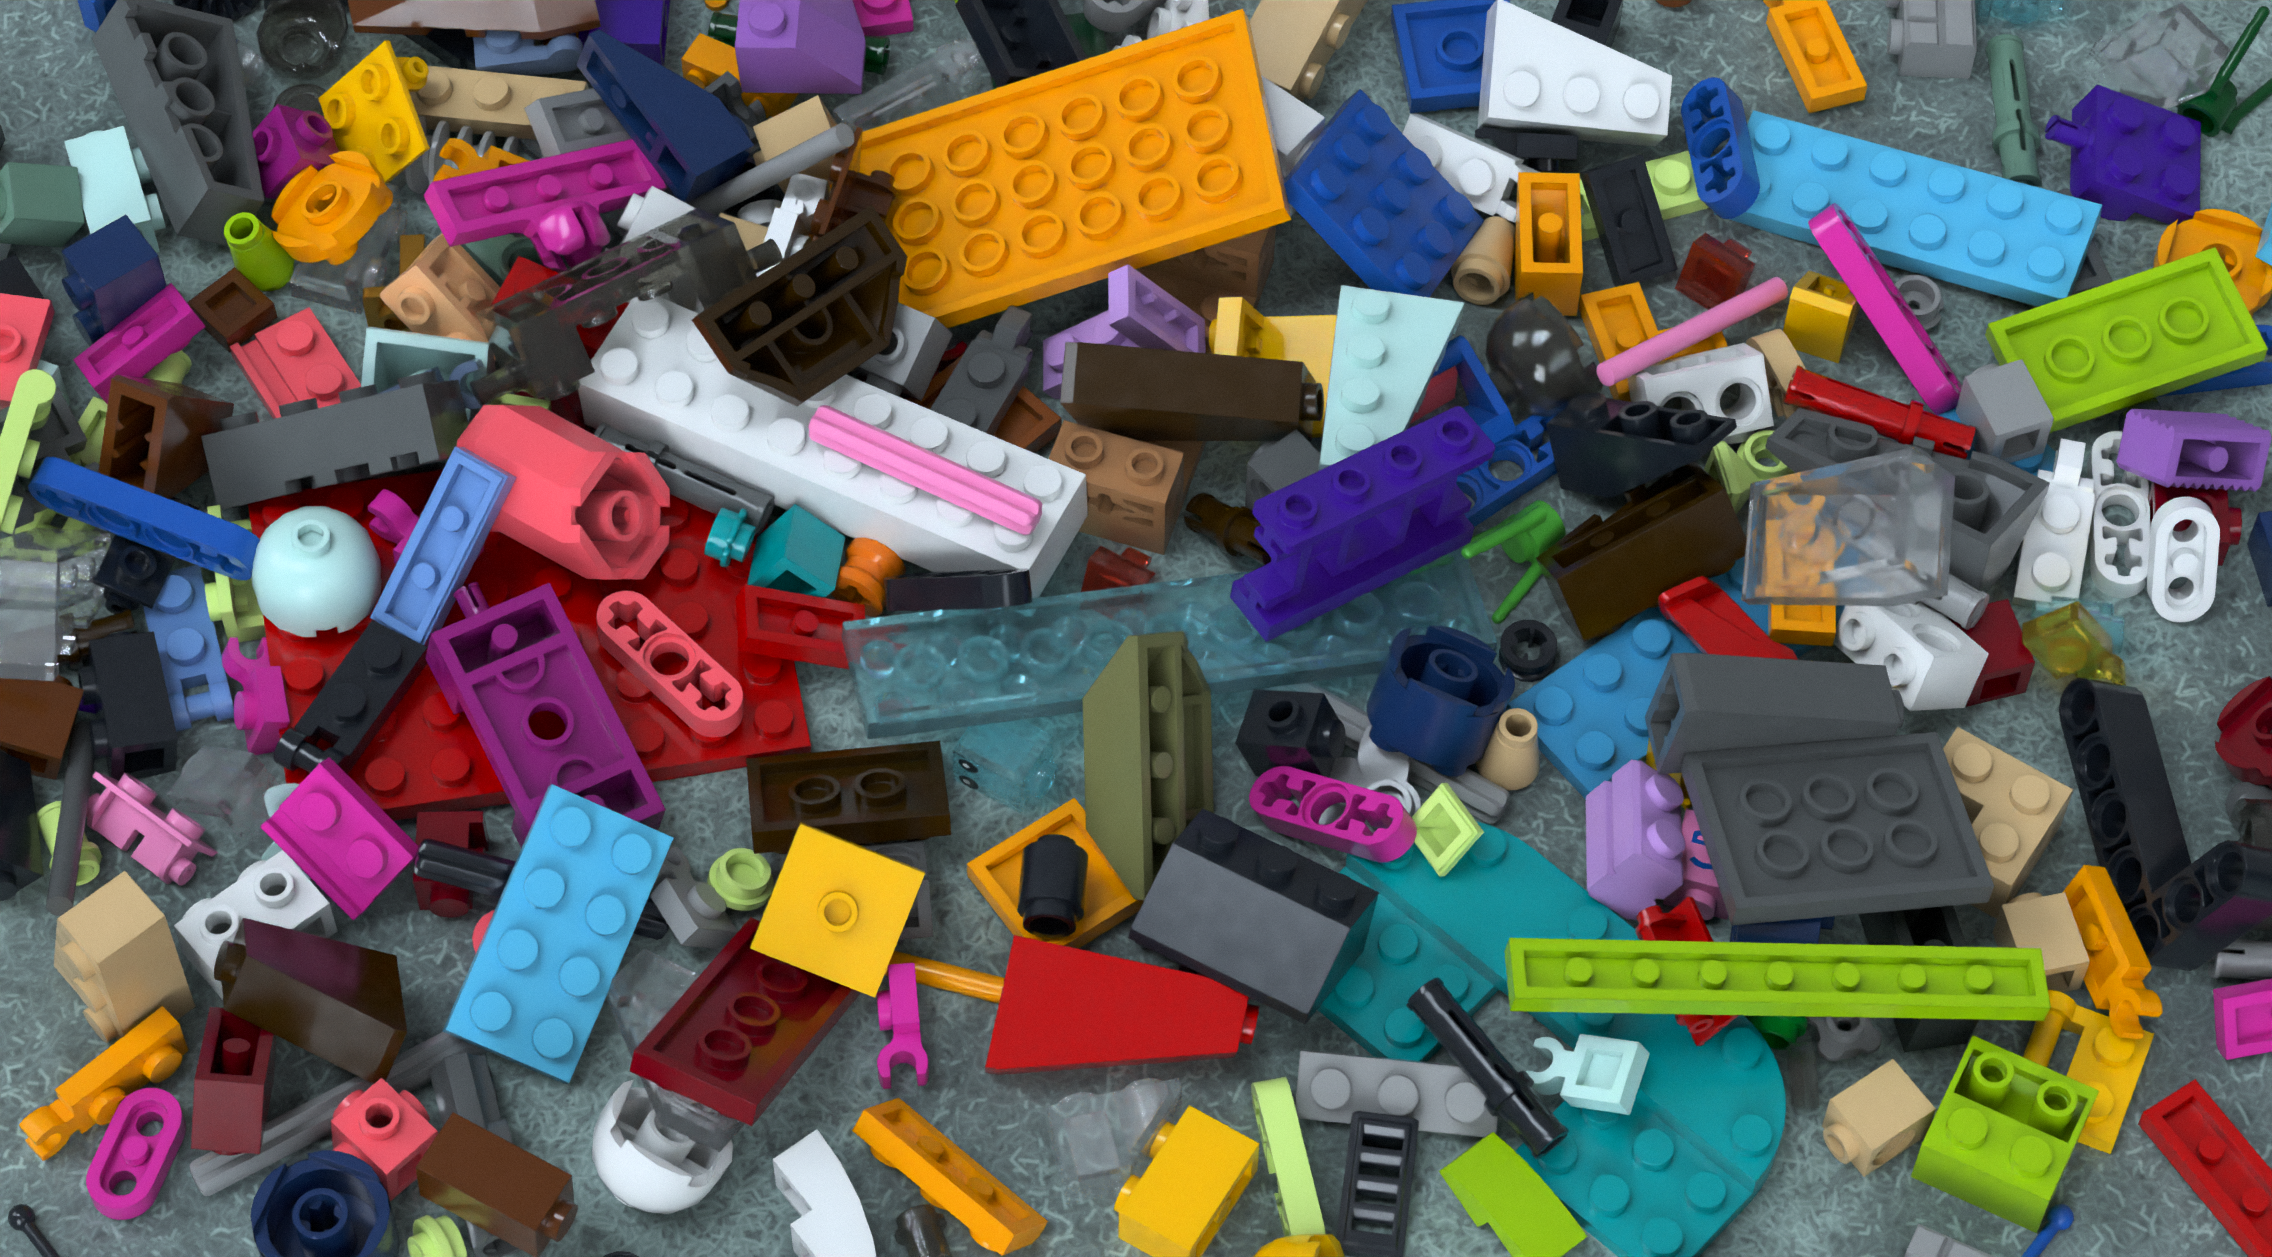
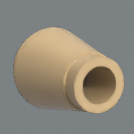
[1451,216,1516,305]
[1476,708,1540,791]

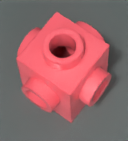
[331,1078,438,1202]

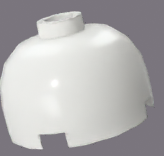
[592,1080,733,1214]

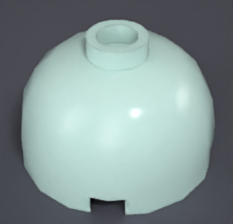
[251,506,381,637]

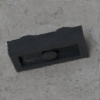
[1580,153,1678,287]

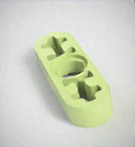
[1251,1077,1326,1237]

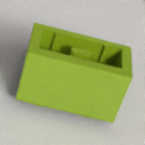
[1911,1035,2099,1233]

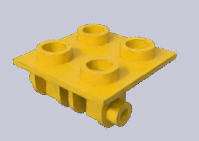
[318,40,430,185]

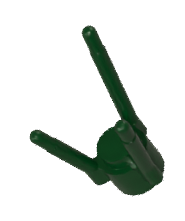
[2174,6,2272,137]

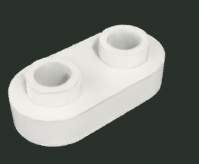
[2147,497,2220,622]

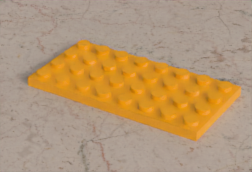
[808,9,1292,329]

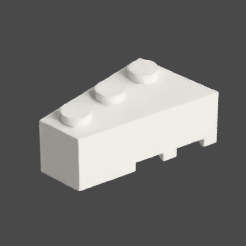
[1477,0,1672,146]

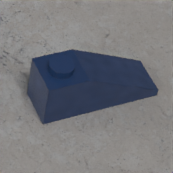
[576,29,754,203]

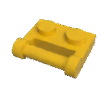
[2022,990,2154,1154]

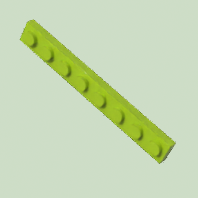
[1504,938,2051,1021]

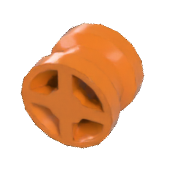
[831,537,906,617]

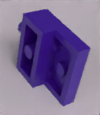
[2045,84,2201,226]

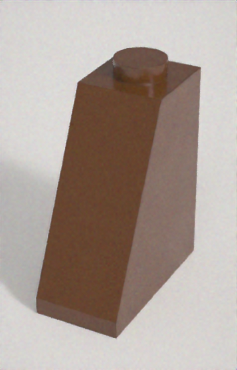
[98,374,234,499]

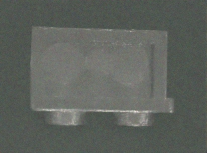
[289,183,408,315]

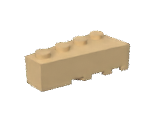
[1250,0,1368,102]

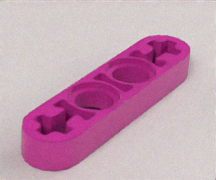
[1808,203,1962,415]

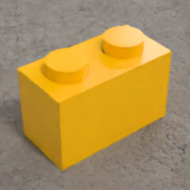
[1114,1105,1260,1257]

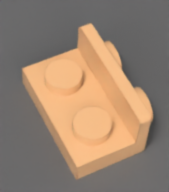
[380,233,522,361]

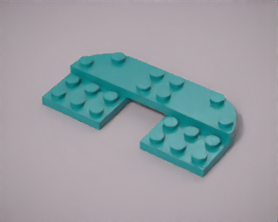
[1317,821,1786,1257]

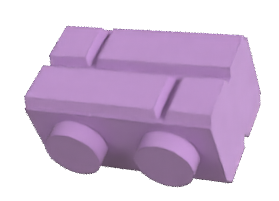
[1586,760,1685,920]

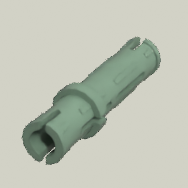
[1985,34,2042,188]

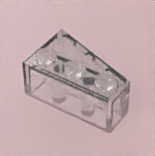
[0,528,111,681]

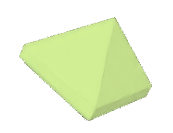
[1704,441,1761,514]
[1412,783,1484,877]

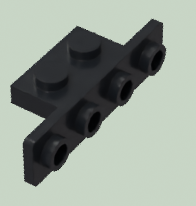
[955,0,1088,88]

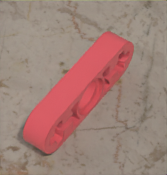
[596,591,743,737]

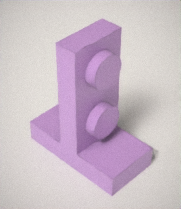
[1043,264,1206,399]

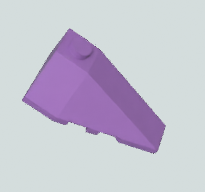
[735,0,866,94]

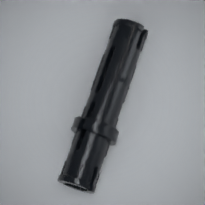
[1406,977,1569,1159]

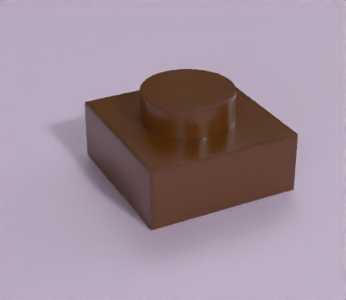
[188,267,277,353]

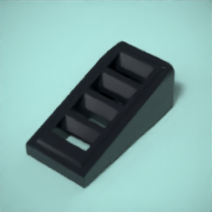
[1336,1111,1419,1257]

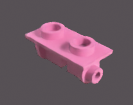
[86,772,217,886]

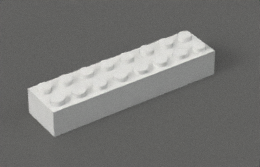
[577,289,1088,613]

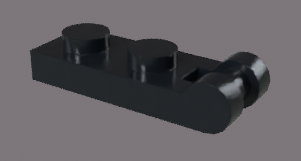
[273,620,428,775]

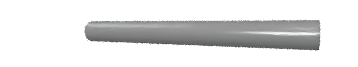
[687,123,854,217]

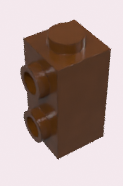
[416,1112,578,1257]

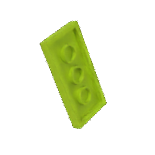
[1985,247,2268,433]

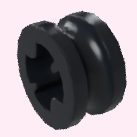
[1499,620,1557,682]

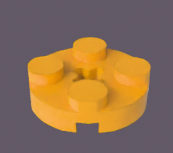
[271,151,394,265]
[2153,209,2272,317]

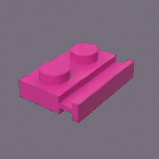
[260,757,418,921]

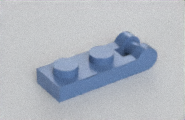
[143,565,234,732]

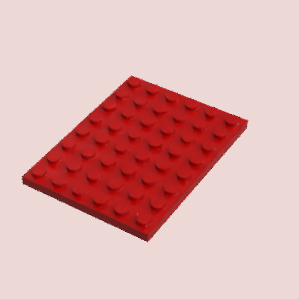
[248,470,811,821]

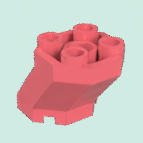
[457,405,670,580]

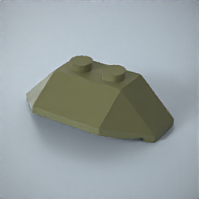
[1082,630,1214,900]

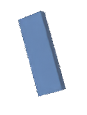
[370,446,517,647]

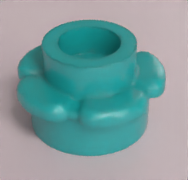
[704,507,756,567]

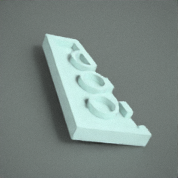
[1318,285,1465,471]

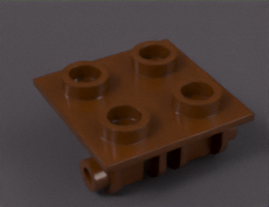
[810,127,897,242]

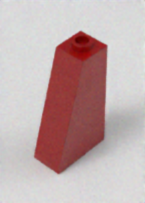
[985,935,1260,1075]

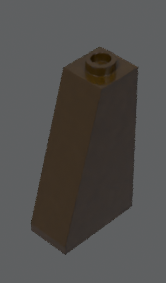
[1060,342,1324,442]

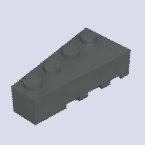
[92,0,264,246]
[201,371,468,510]

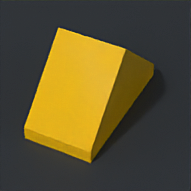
[1783,270,1860,363]

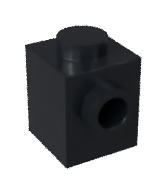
[1235,689,1346,778]

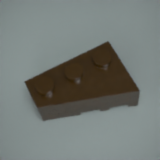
[1536,461,1752,642]

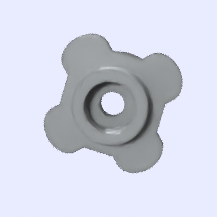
[1806,1017,1882,1061]

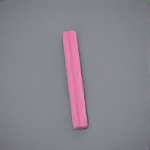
[808,405,1042,535]

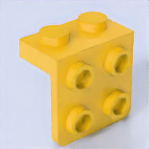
[1209,297,1337,438]

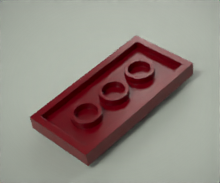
[629,917,861,1126]

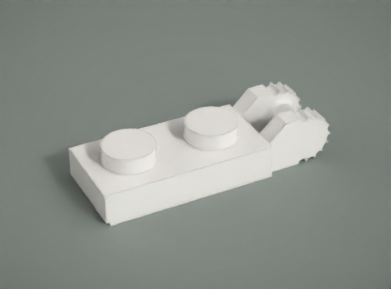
[1403,114,1541,223]

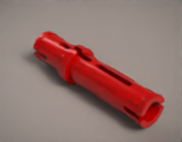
[1783,365,1976,459]

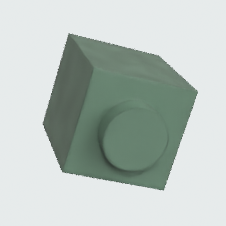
[0,162,85,247]

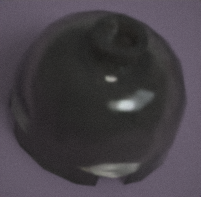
[1485,292,1603,418]

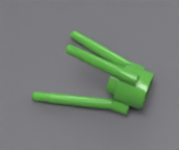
[1405,500,1566,624]

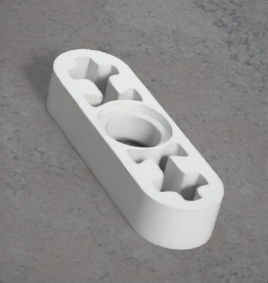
[2087,431,2151,598]

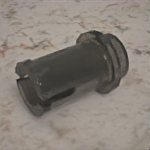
[894,1204,953,1257]

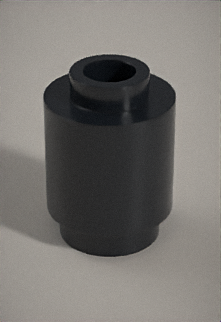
[1017,834,1088,938]

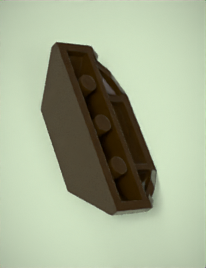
[692,205,908,407]

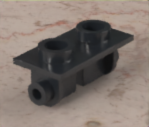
[92,497,199,614]

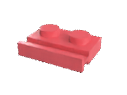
[230,307,361,419]

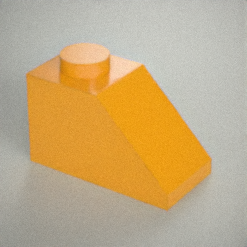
[1514,172,1583,316]

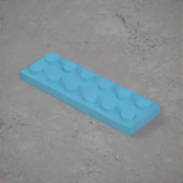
[1714,110,2102,307]

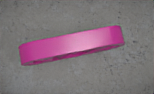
[1249,766,1417,862]

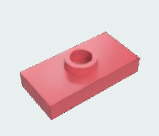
[0,293,55,410]

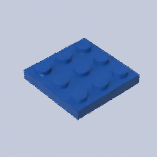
[1283,89,1484,298]

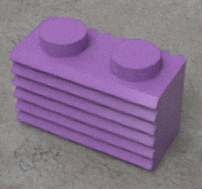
[2116,409,2272,492]

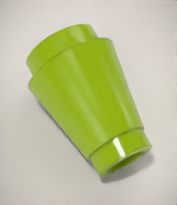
[224,212,295,291]

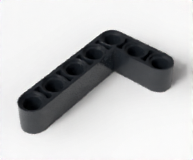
[2059,677,2272,971]

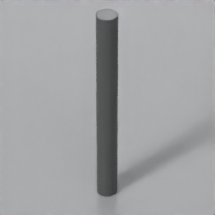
[46,721,94,916]

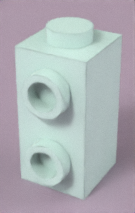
[64,126,166,253]

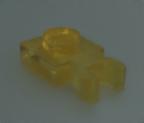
[2022,601,2126,686]

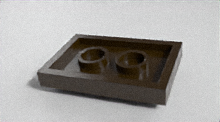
[746,740,951,854]

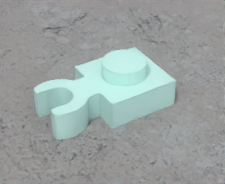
[1526,1034,1650,1115]

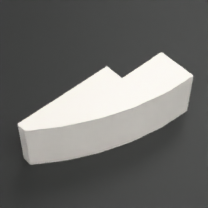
[773,1129,876,1257]

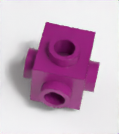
[252,104,340,200]

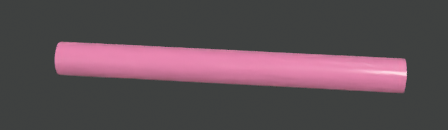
[1597,277,1788,387]

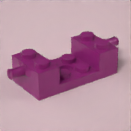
[426,582,666,849]

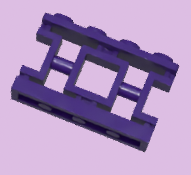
[1230,406,1495,642]

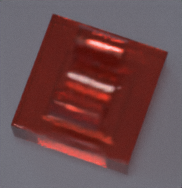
[1675,232,1755,310]
[1078,546,1156,633]

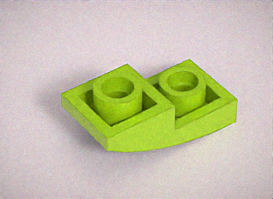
[1439,1132,1588,1257]

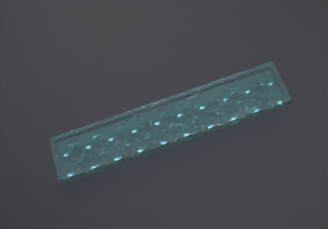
[841,547,1497,740]

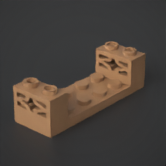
[1049,225,1276,555]

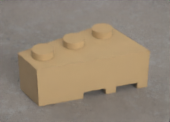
[54,871,196,1043]

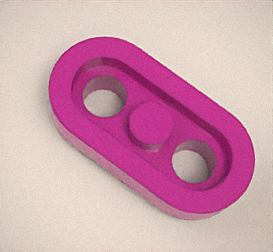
[86,1088,186,1220]

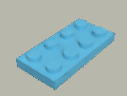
[442,784,673,1084]

